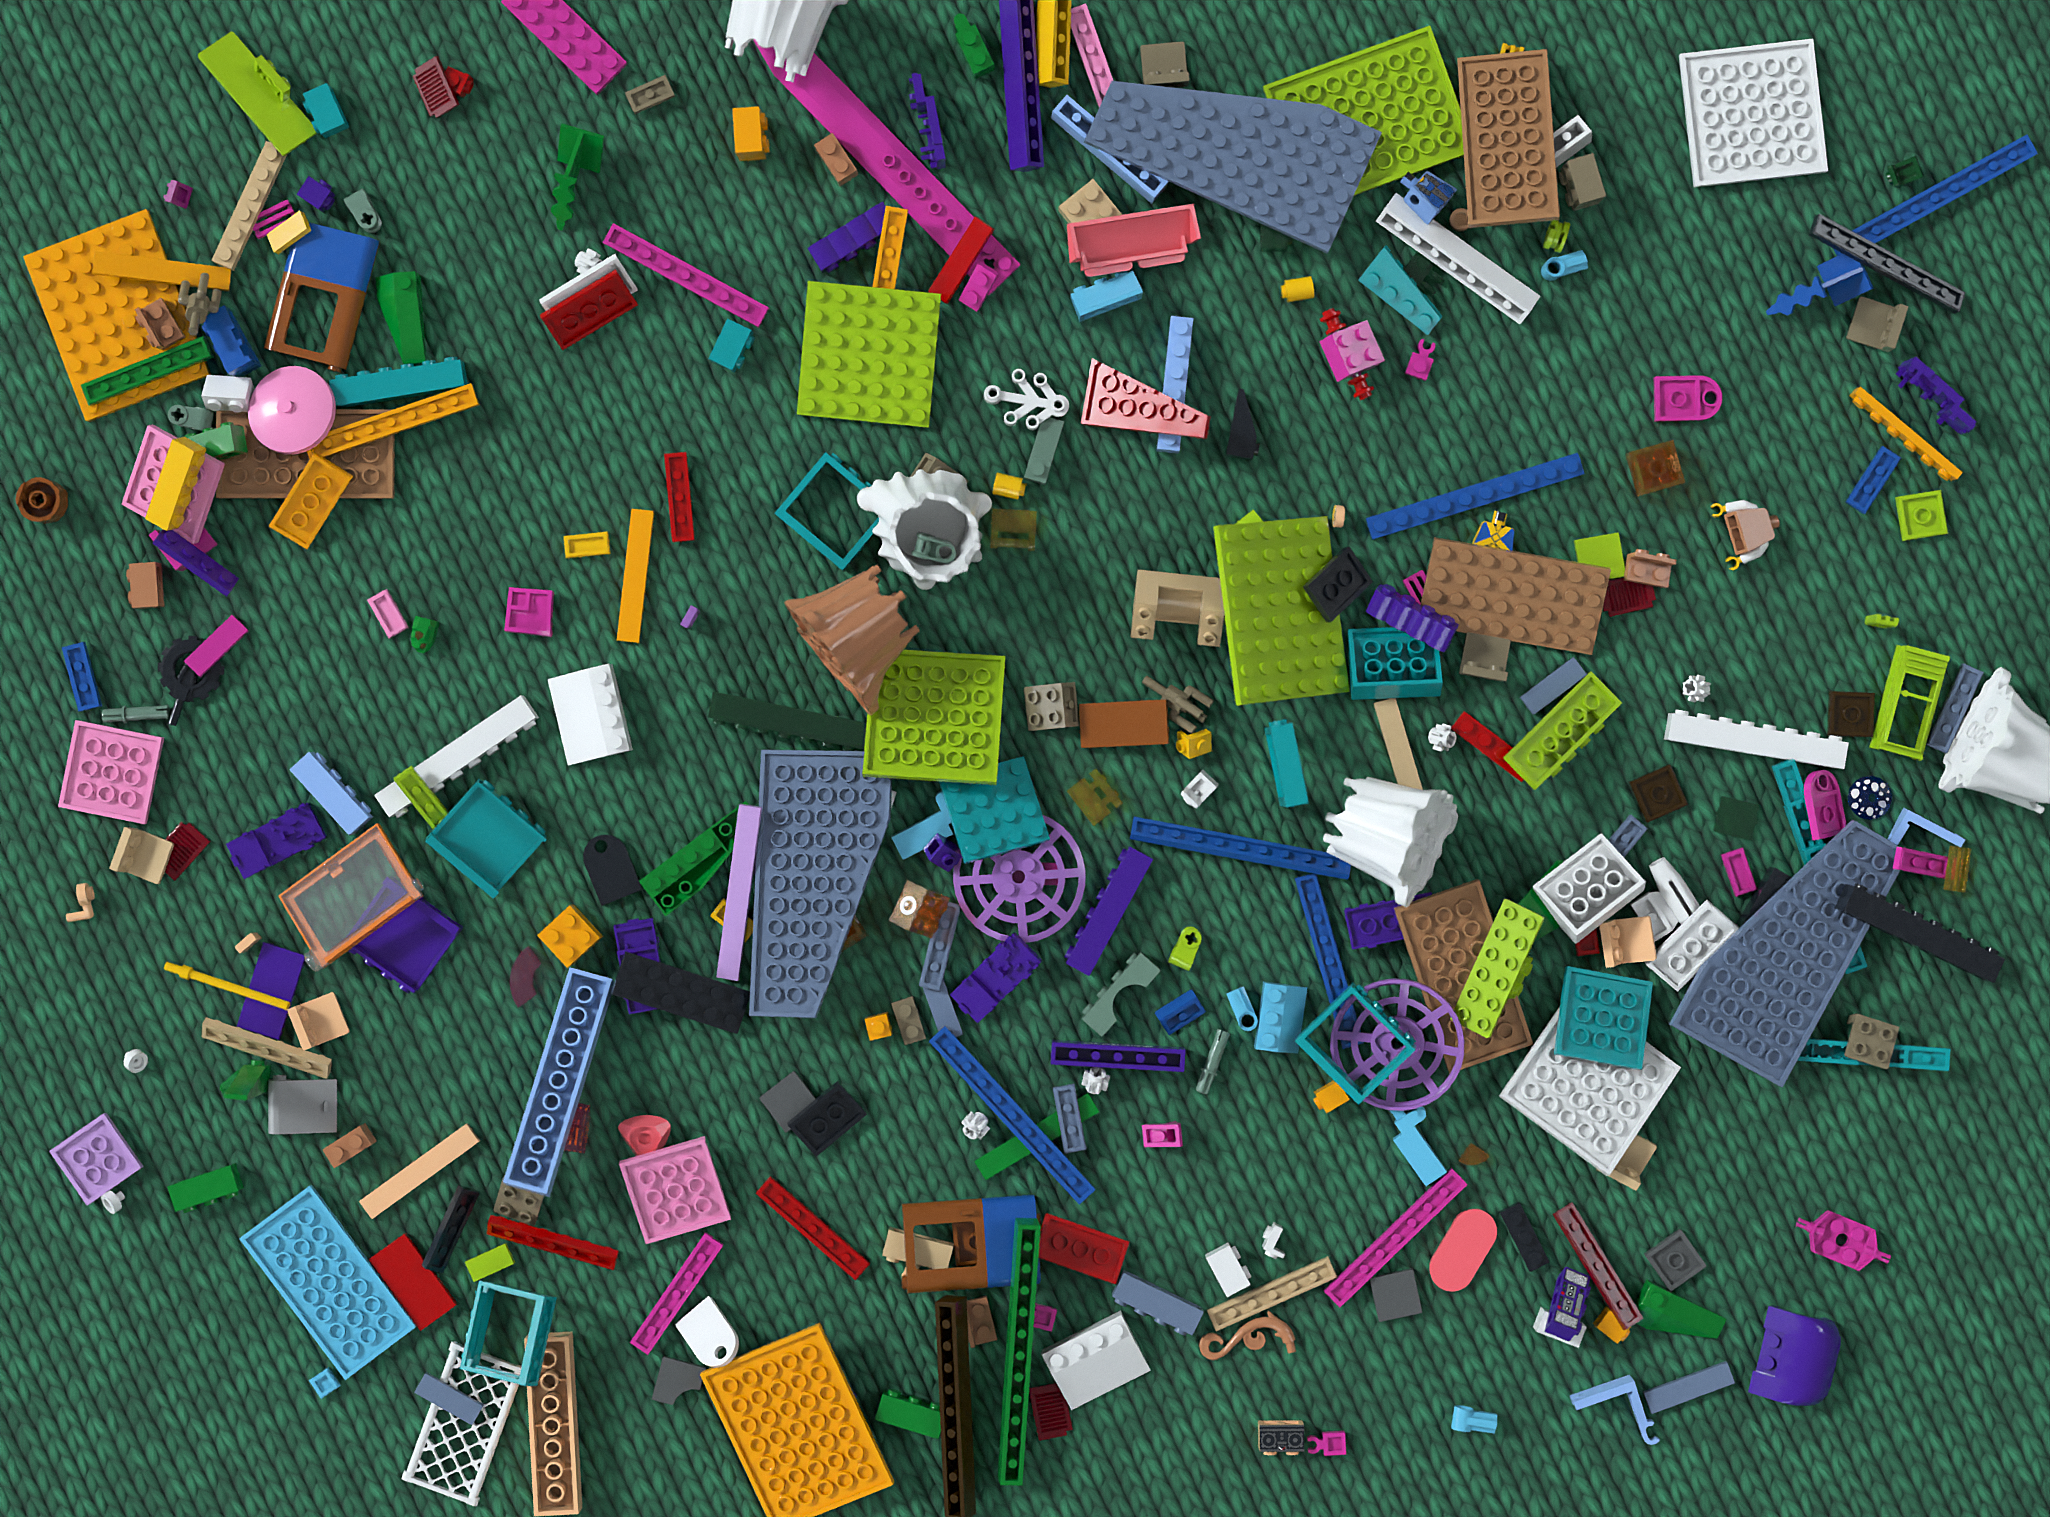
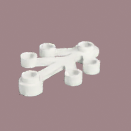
[984,369,1069,430]

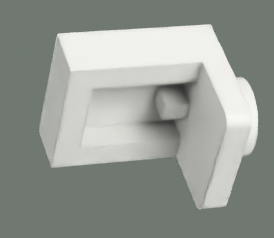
[1181,770,1219,809]
[1262,1222,1285,1259]

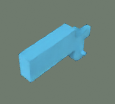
[891,790,953,860]
[1390,1106,1447,1186]

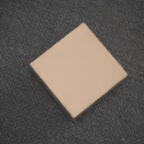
[235,932,262,953]

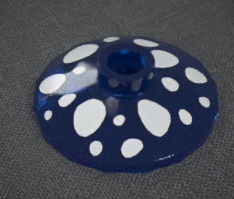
[1847,776,1892,820]

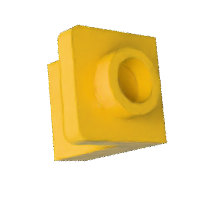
[1176,729,1212,759]

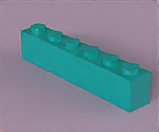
[329,357,468,409]

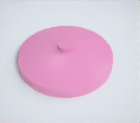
[248,366,336,454]

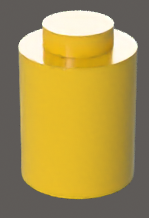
[1281,276,1314,302]
[992,473,1026,500]

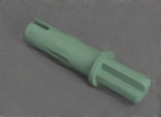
[102,705,170,723]
[1196,1029,1231,1094]

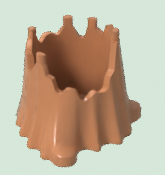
[784,565,920,716]

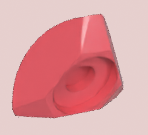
[618,1115,671,1156]

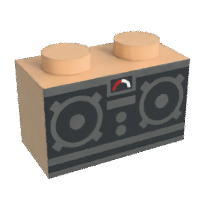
[1258,1420,1304,1455]

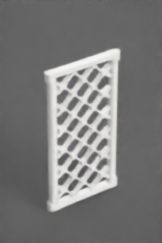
[401,1341,522,1506]

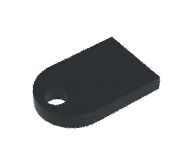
[583,834,643,906]

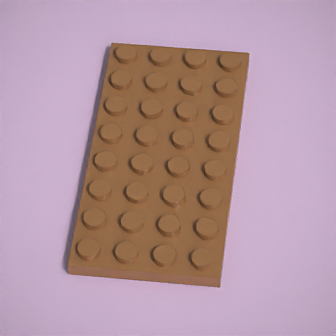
[1457,49,1559,228]
[216,409,395,499]
[1421,537,1611,655]
[1394,879,1533,1074]

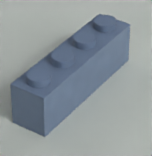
[1112,1269,1204,1336]

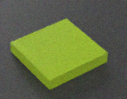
[1895,490,1948,541]
[1574,532,1625,579]

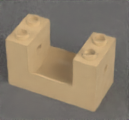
[1131,570,1224,647]

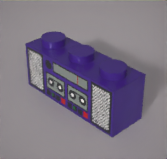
[1544,1267,1591,1342]

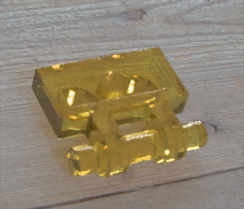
[1067,768,1123,826]

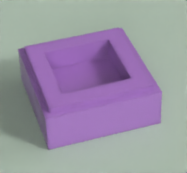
[680,605,700,629]

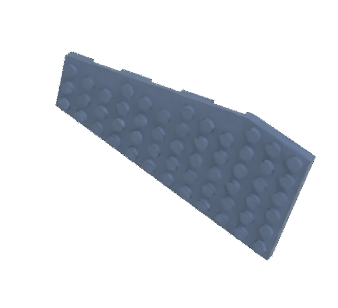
[1084,81,1382,253]
[749,750,892,1018]
[1669,820,1900,1087]

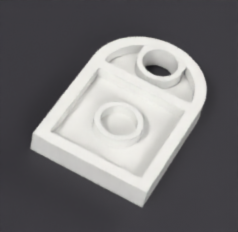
[675,1296,739,1368]

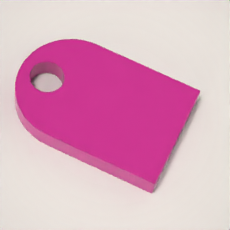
[1654,376,1722,422]
[1804,770,1846,840]

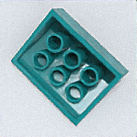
[1348,627,1443,700]

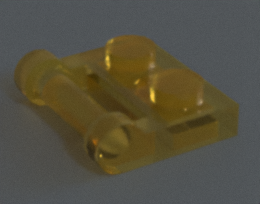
[990,509,1037,551]

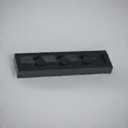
[421,1185,480,1273]

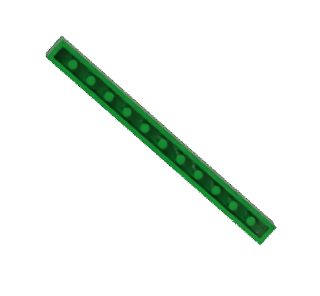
[997,1218,1041,1486]

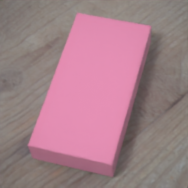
[367,589,409,639]

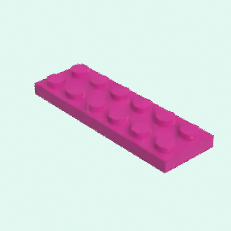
[501,0,628,95]

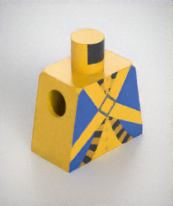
[1472,511,1514,551]

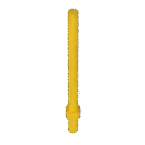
[164,962,290,1010]

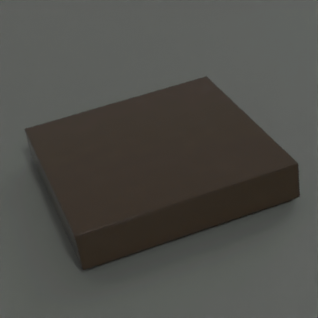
[1827,691,1875,737]
[1629,764,1688,823]

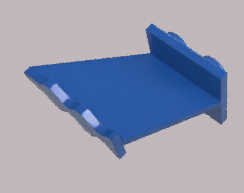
[1766,254,1873,315]

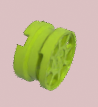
[1543,220,1570,253]

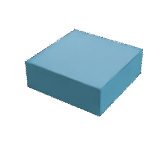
[309,1367,341,1399]

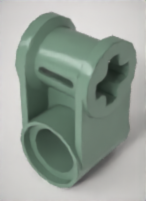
[344,188,382,233]
[168,405,214,432]
[911,532,956,563]

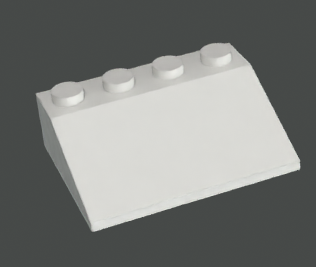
[548,664,633,765]
[1532,833,1646,944]
[1042,1311,1151,1410]

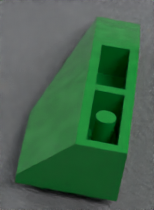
[639,801,749,916]

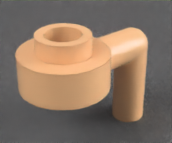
[66,883,95,922]

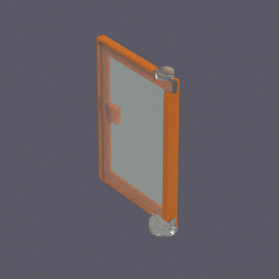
[278,823,424,972]

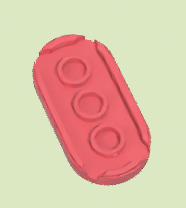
[1429,1208,1497,1292]

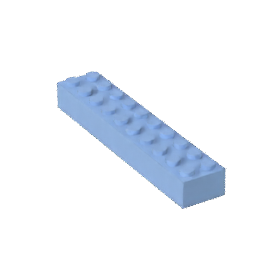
[503,968,614,1197]

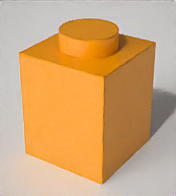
[865,1012,893,1041]
[1313,1080,1350,1113]
[1593,1306,1631,1344]

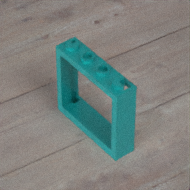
[775,452,879,571]
[1264,719,1309,807]
[1295,982,1417,1105]
[460,1281,557,1386]

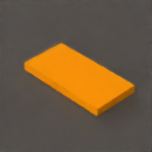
[269,452,353,549]

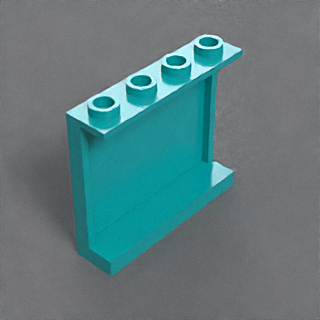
[425,779,547,899]

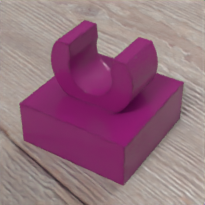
[163,180,193,209]

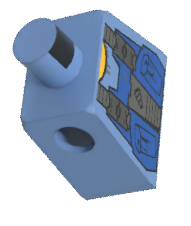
[1401,172,1457,225]

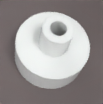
[124,1049,148,1073]
[101,1190,125,1214]

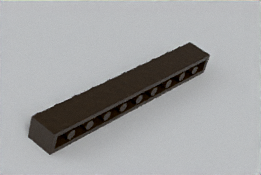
[935,1295,976,1517]

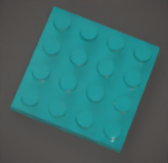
[939,756,1050,864]
[1554,966,1653,1070]

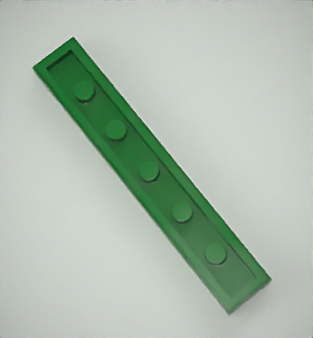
[81,336,214,406]
[974,1092,1099,1180]

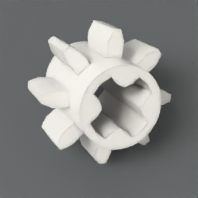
[575,248,602,274]
[1683,675,1711,702]
[1428,724,1456,752]
[1082,1067,1110,1094]
[961,1112,990,1139]

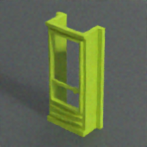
[1869,645,1950,761]

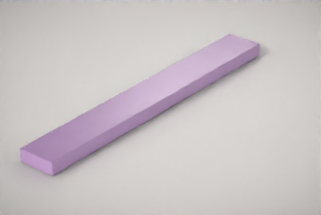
[716,804,762,981]

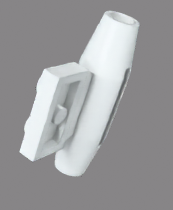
[1630,857,1700,942]

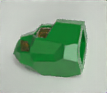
[411,616,439,654]

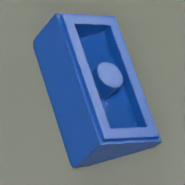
[1155,989,1206,1035]

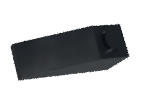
[1225,388,1260,461]

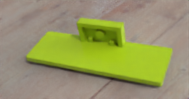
[198,31,317,156]
[1450,899,1544,1038]

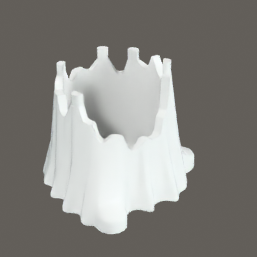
[725,0,849,82]
[857,469,992,590]
[1939,667,2050,814]
[1323,777,1458,907]

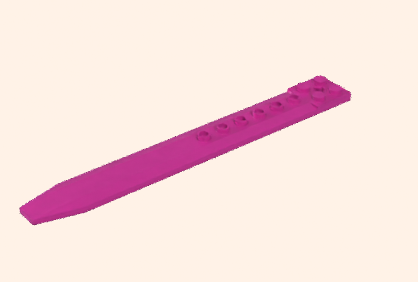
[753,39,1020,296]

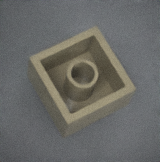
[1559,153,1606,211]

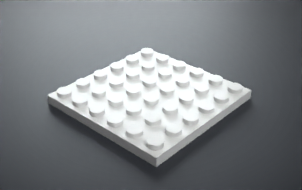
[1679,39,1828,188]
[1499,1007,1681,1176]

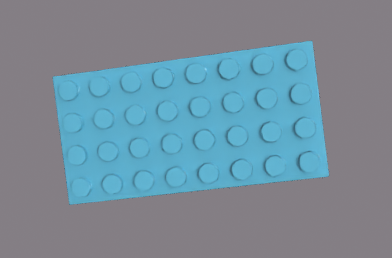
[239,1184,417,1380]

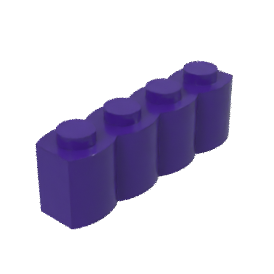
[808,202,886,274]
[1366,584,1459,652]

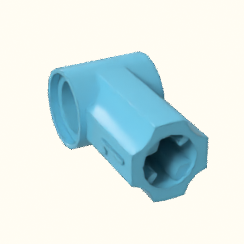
[1541,250,1588,281]
[1226,986,1258,1031]
[1451,1405,1497,1434]

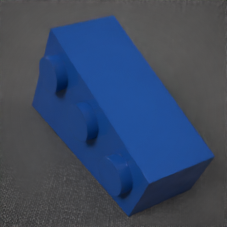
[202,305,262,377]

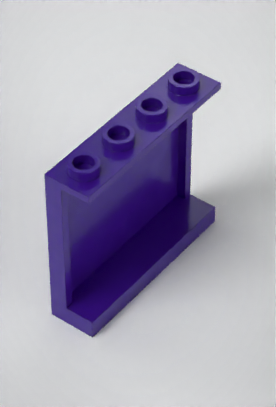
[341,876,464,993]

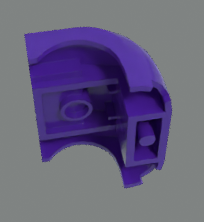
[1748,1305,1841,1406]

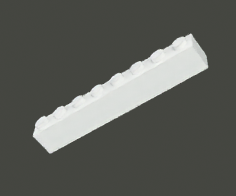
[1376,193,1540,324]
[374,695,539,818]
[1664,710,1849,769]

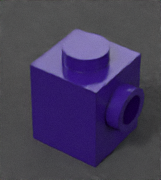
[297,176,335,213]
[923,833,962,872]

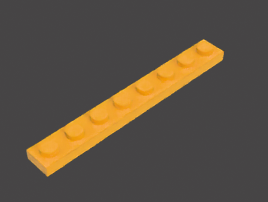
[307,383,479,460]

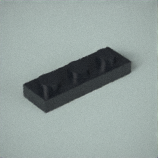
[1499,1202,1549,1272]

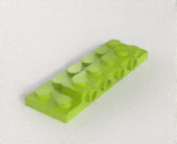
[1503,671,1622,790]

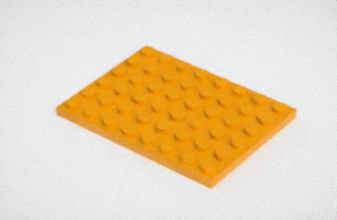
[23,209,211,422]
[700,1323,895,1517]

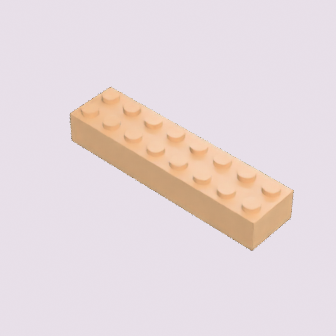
[524,1331,582,1516]

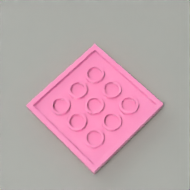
[122,424,225,544]
[58,720,164,824]
[619,1136,731,1244]

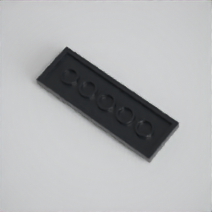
[611,951,750,1034]

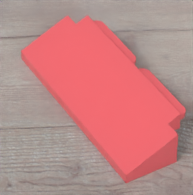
[1067,204,1201,277]

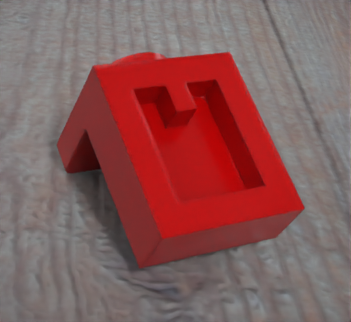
[445,66,474,99]

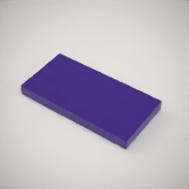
[237,942,307,1040]

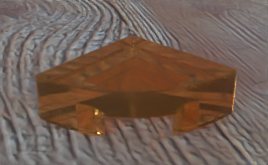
[1458,1142,1490,1165]

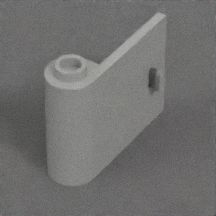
[268,1075,337,1134]

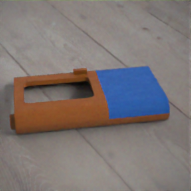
[264,222,380,373]
[902,1195,1041,1294]

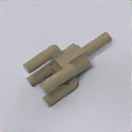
[178,273,222,335]
[1142,676,1214,734]

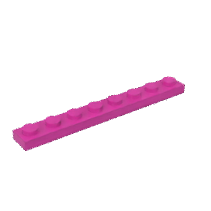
[603,223,769,328]
[1324,1168,1467,1307]

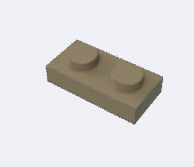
[625,75,675,114]
[891,996,926,1045]

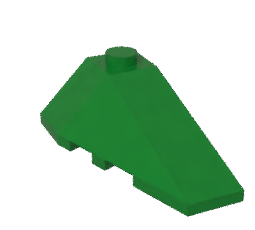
[376,271,426,364]
[220,1059,271,1100]
[1635,1279,1727,1339]

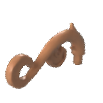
[1199,1311,1296,1360]

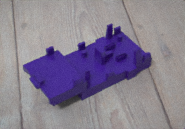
[909,73,946,169]
[1895,357,1976,434]
[226,802,327,879]
[1344,892,1432,949]
[613,918,661,1014]
[950,932,1042,1023]

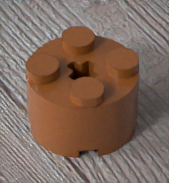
[16,477,68,524]

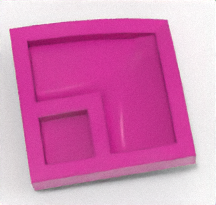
[504,587,554,637]

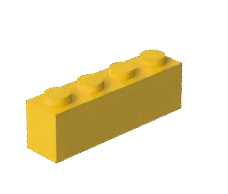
[1036,0,1072,88]
[145,437,206,531]

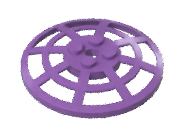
[953,815,1086,943]
[1330,978,1465,1111]

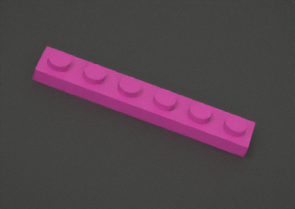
[630,1232,724,1355]

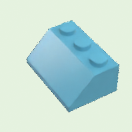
[1070,271,1143,322]
[1254,981,1307,1053]

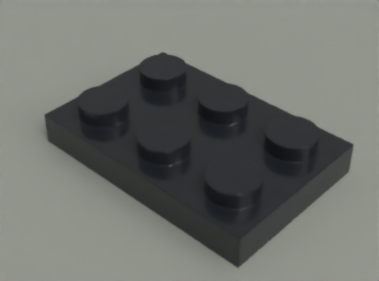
[1303,546,1373,622]
[787,1081,867,1157]

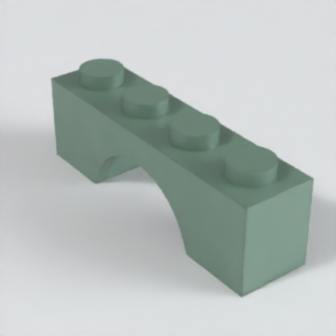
[1082,952,1161,1037]

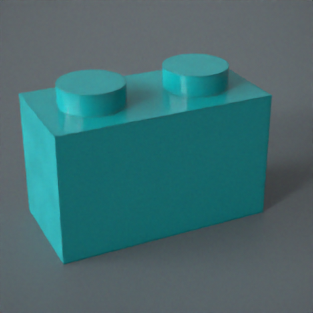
[303,83,350,138]
[708,319,755,373]

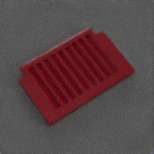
[412,56,459,118]
[1603,578,1656,617]
[165,821,211,881]
[1029,1383,1073,1441]

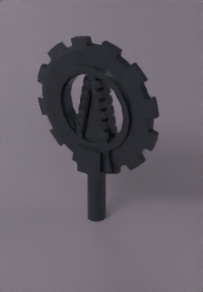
[158,636,224,726]

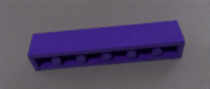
[1064,846,1153,976]
[1051,1040,1185,1072]

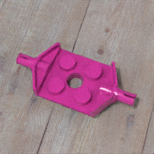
[1796,1210,1891,1271]

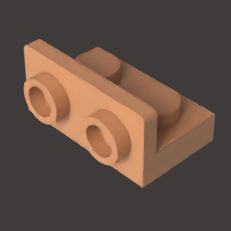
[135,298,185,350]
[1624,549,1676,588]
[967,1296,997,1348]

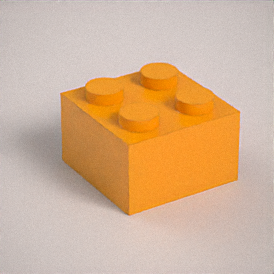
[732,106,770,161]
[537,904,603,968]

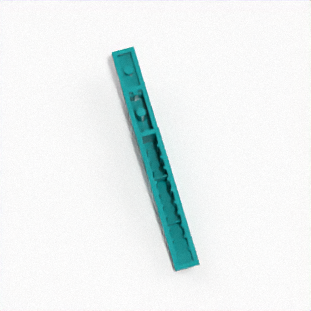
[1771,759,1867,974]
[1722,1038,1950,1071]

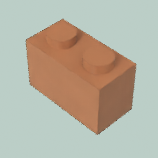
[814,133,858,187]
[126,562,164,609]
[322,1123,377,1168]

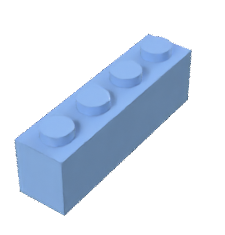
[289,752,373,835]

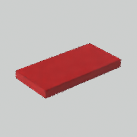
[540,269,638,350]
[1038,1213,1129,1284]
[369,1233,457,1331]

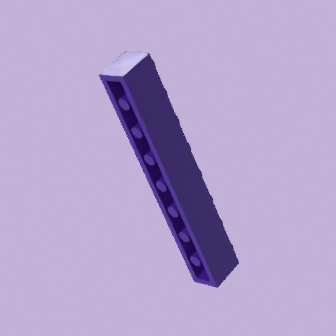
[999,0,1044,172]

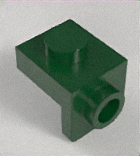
[1886,156,1924,187]

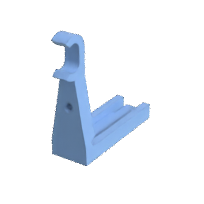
[1887,808,1965,847]
[1569,1375,1660,1445]

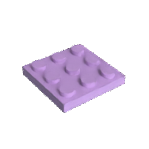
[49,1113,144,1205]

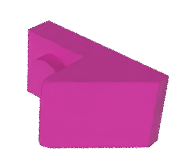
[1142,1121,1183,1147]

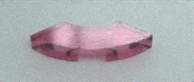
[510,946,542,1008]

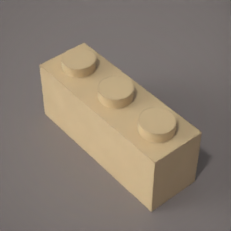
[882,1227,954,1270]

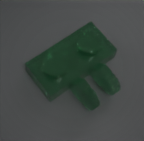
[1404,251,1445,296]

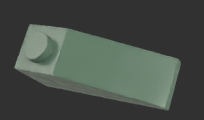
[1024,417,1064,486]

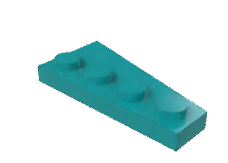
[1358,245,1442,335]

